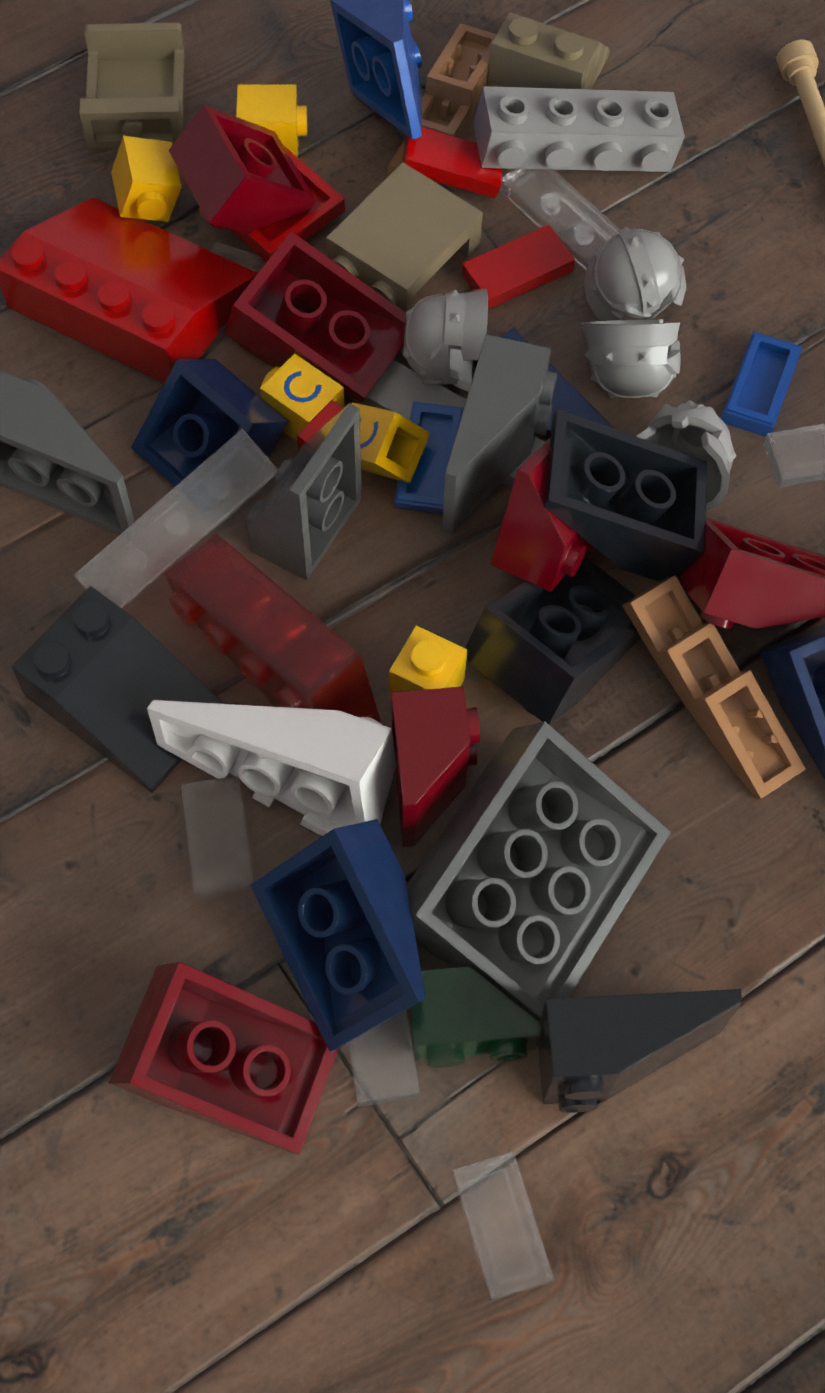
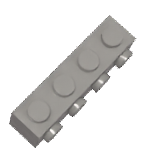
[474,86,685,172]

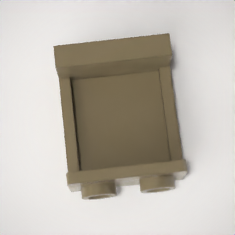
[79,22,186,148]
[326,162,483,312]

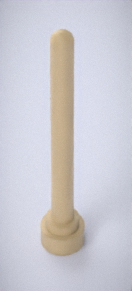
[776,40,825,166]

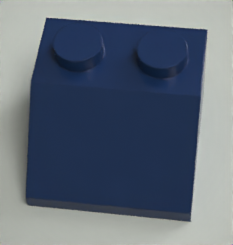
[131,359,289,512]

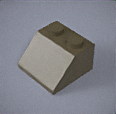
[487,12,610,89]

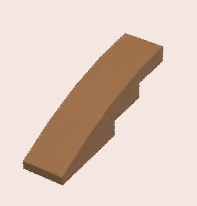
[387,23,496,184]
[622,575,806,799]

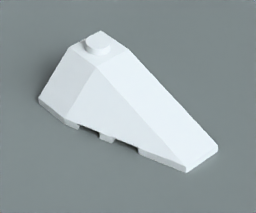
[147,700,396,836]

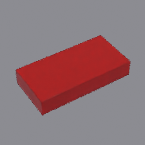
[402,127,503,198]
[462,224,575,310]

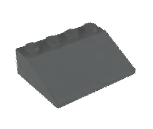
[406,721,671,1022]

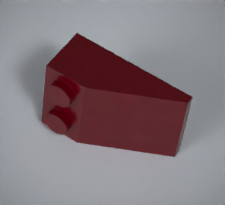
[224,231,407,403]
[678,517,825,629]
[109,962,338,1155]

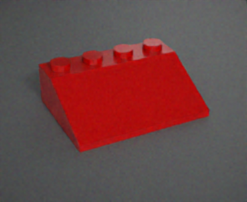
[0,197,258,383]

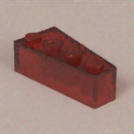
[165,534,381,722]

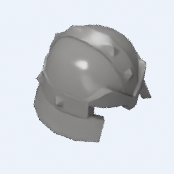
[584,227,687,321]
[403,288,488,392]
[581,319,681,399]
[636,400,737,512]

